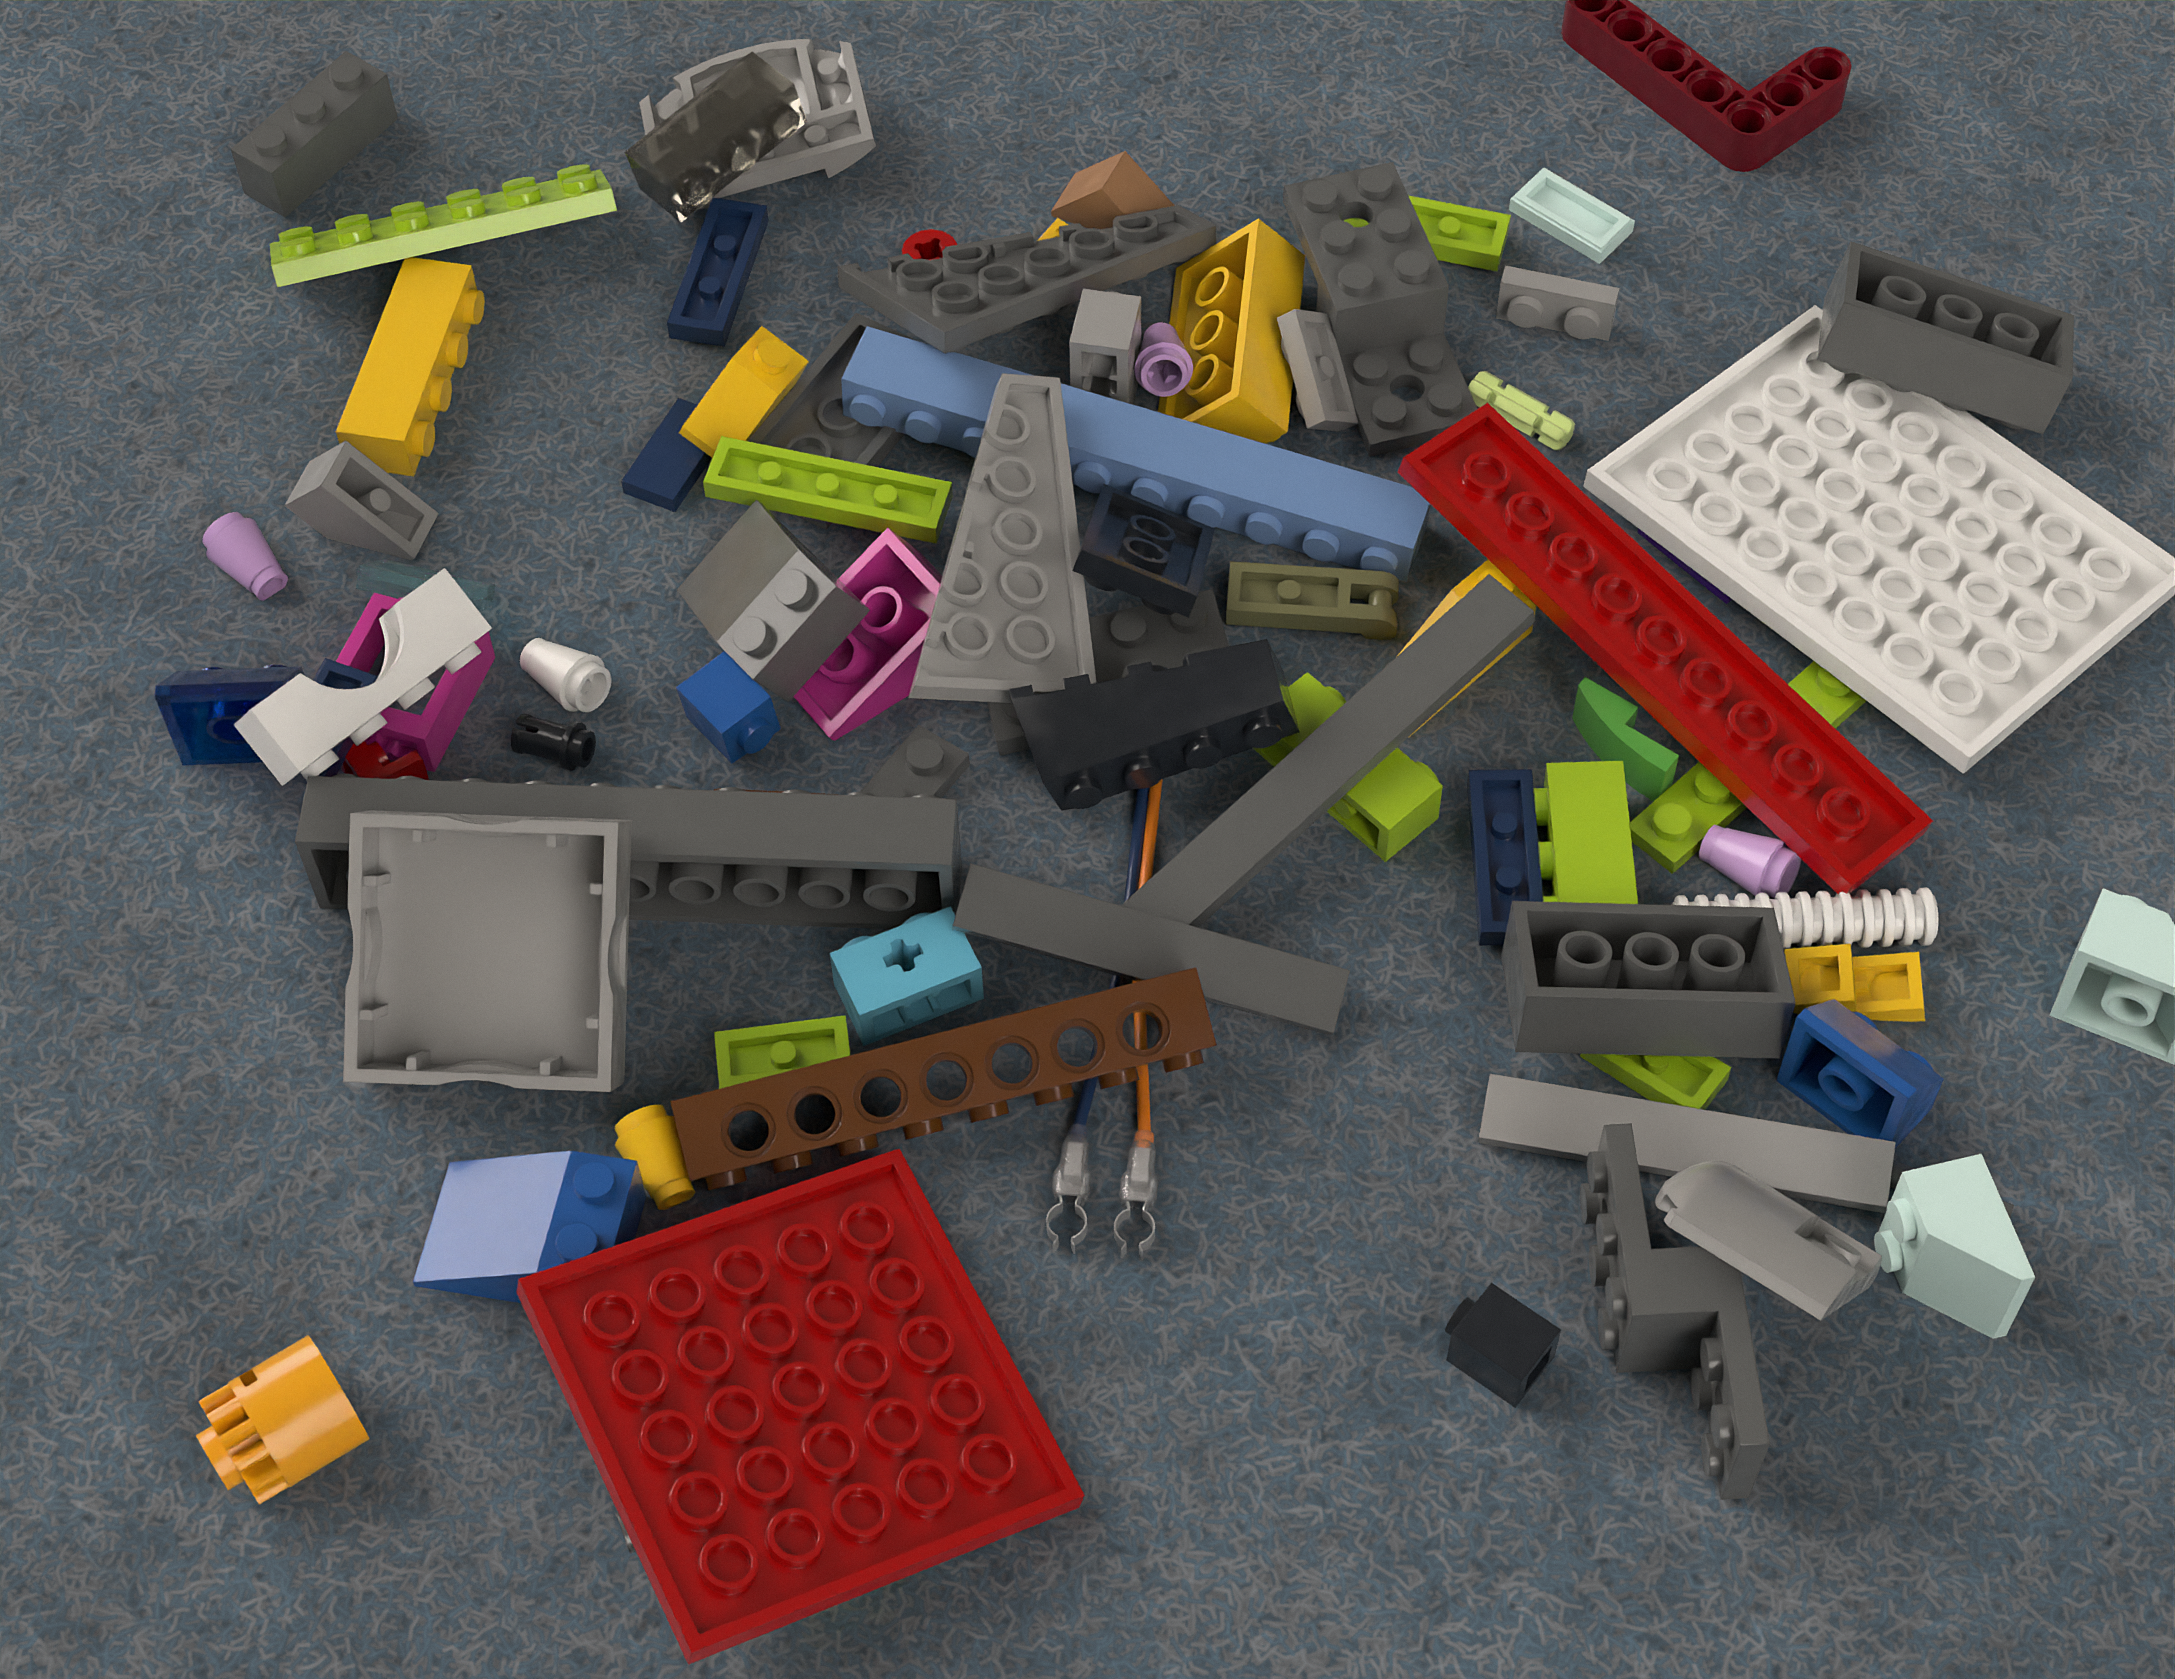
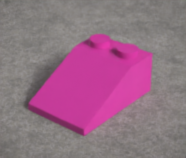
[794,528,942,741]

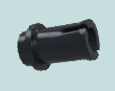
[511,713,596,771]

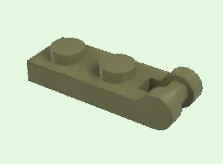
[1226,561,1399,640]

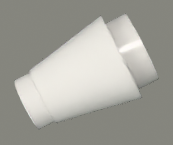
[520,638,611,712]

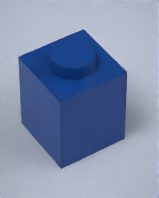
[676,651,781,764]

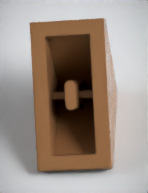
[1051,151,1175,229]

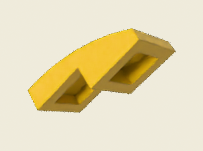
[1784,944,1925,1022]

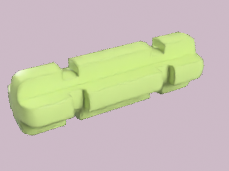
[1468,371,1575,451]

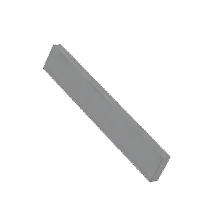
[1479,1074,1896,1213]

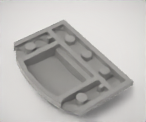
[639,39,876,209]
[1655,1160,1882,1321]

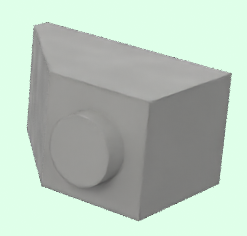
[284,441,439,560]

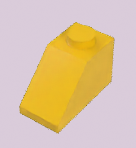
[679,326,809,458]

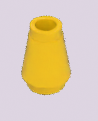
[615,1105,695,1210]

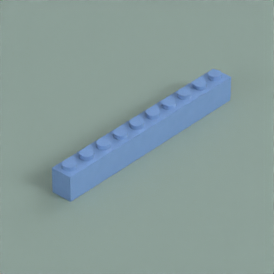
[841,326,1431,582]

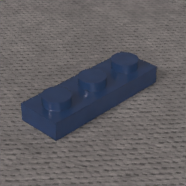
[667,197,769,347]
[1467,769,1543,946]

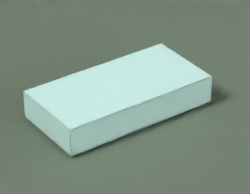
[1509,168,1635,264]

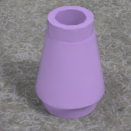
[1134,322,1193,397]
[203,512,288,601]
[1699,825,1801,899]

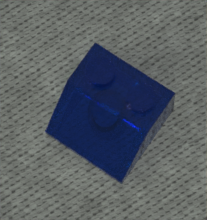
[154,665,305,766]

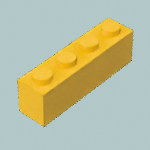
[336,257,485,477]

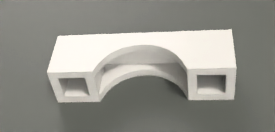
[234,568,492,786]

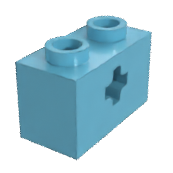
[830,906,984,1046]

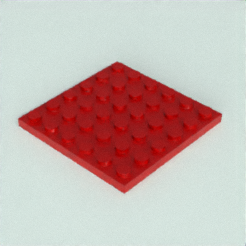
[517,1148,1085,1665]

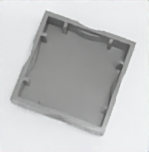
[343,811,632,1092]

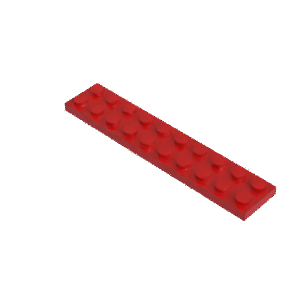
[1397,402,1933,895]

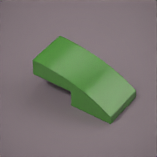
[1572,677,1679,802]

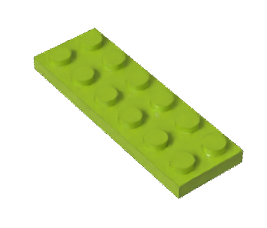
[270,164,617,287]

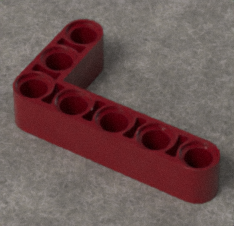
[1561,0,1852,172]

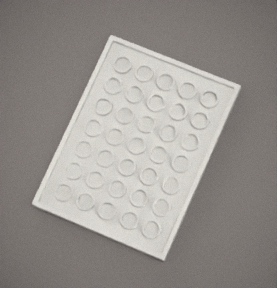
[1583,305,2175,774]

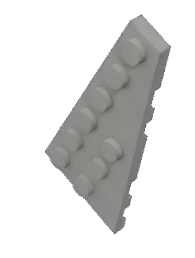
[908,373,1096,703]

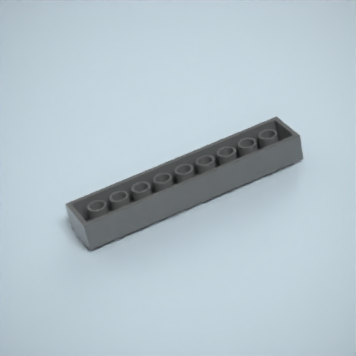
[295,774,962,929]

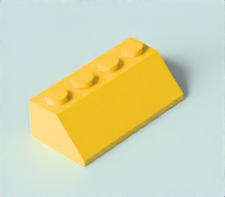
[1158,218,1306,444]

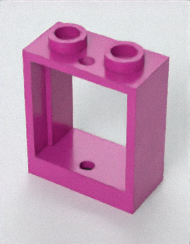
[336,593,495,772]

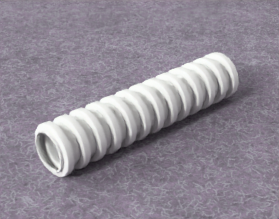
[1671,887,1938,950]

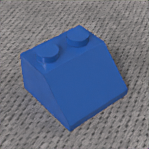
[1776,999,1944,1149]

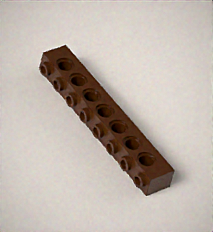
[670,967,1217,1191]

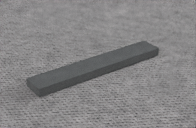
[952,863,1350,1035]

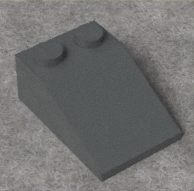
[677,500,870,702]

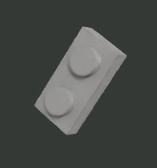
[1496,265,1619,341]
[1277,309,1358,431]

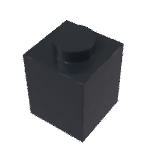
[1445,1283,1561,1408]

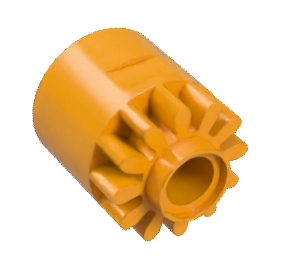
[196,1335,370,1505]

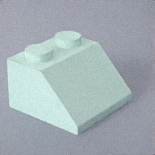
[2049,889,2175,1065]
[1874,1154,2035,1339]

